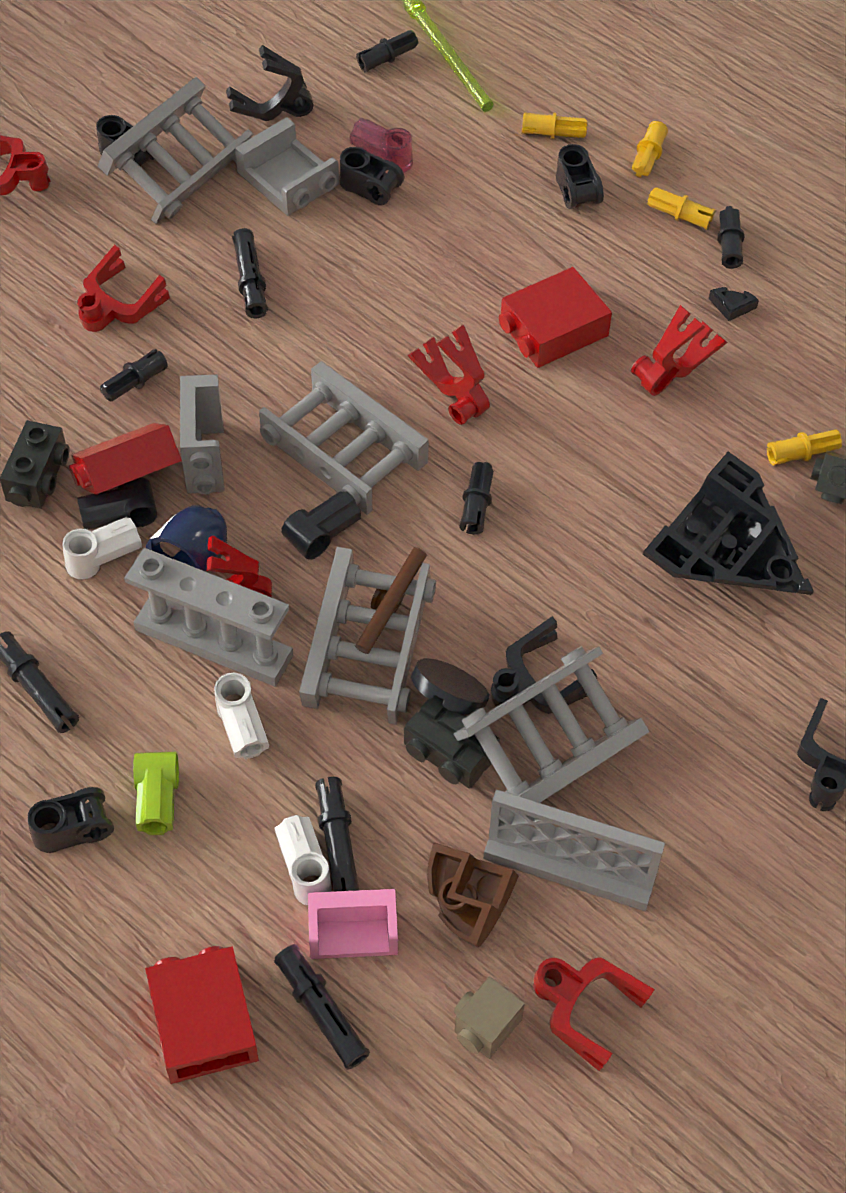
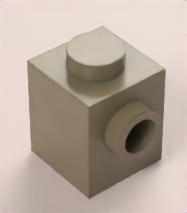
[454,976,525,1059]

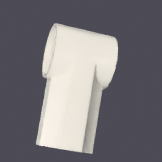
[62,517,142,579]
[214,672,269,760]
[275,815,332,905]

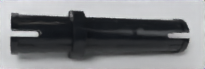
[232,228,268,319]
[0,631,79,733]
[315,777,359,892]
[274,944,370,1070]

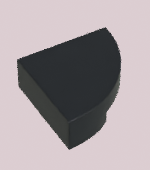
[709,287,759,321]

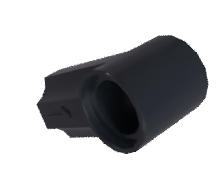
[77,477,157,530]
[281,491,361,560]

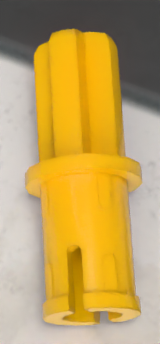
[522,112,588,139]
[632,121,668,178]
[647,187,716,230]
[767,429,842,466]

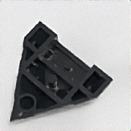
[643,451,814,595]

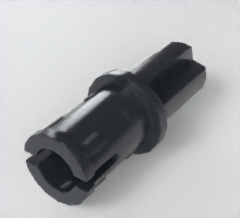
[356,30,419,73]
[717,206,745,269]
[100,349,168,402]
[459,462,494,535]

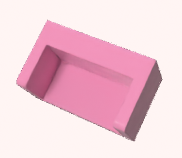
[308,889,398,959]

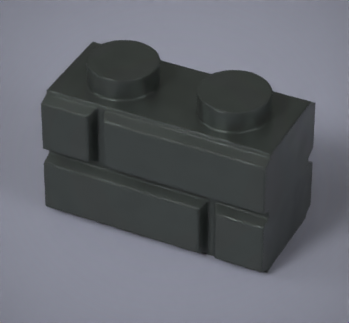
[404,695,500,788]

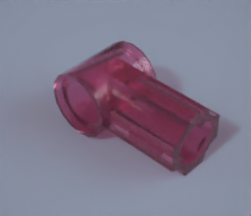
[350,117,413,172]

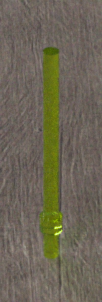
[402,0,494,112]

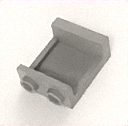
[235,117,339,216]
[180,374,224,494]

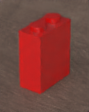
[499,267,612,368]
[69,423,182,494]
[145,946,259,1084]

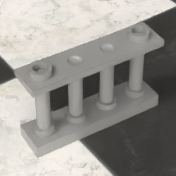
[98,77,253,224]
[259,361,429,515]
[299,547,436,725]
[124,548,293,687]
[454,646,649,814]

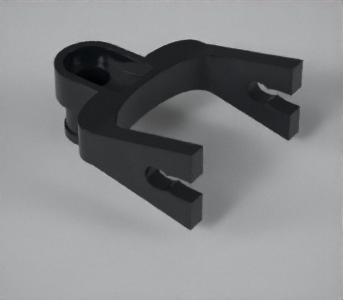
[226,45,314,121]
[491,616,597,714]
[797,698,846,811]

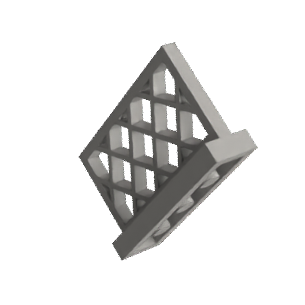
[483,789,665,912]

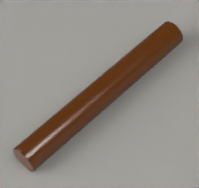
[355,547,427,654]

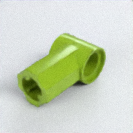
[133,751,179,835]

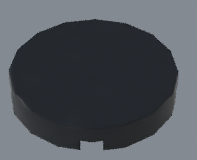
[410,658,490,715]

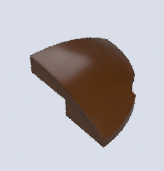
[427,843,519,948]

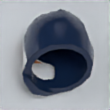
[146,505,227,572]

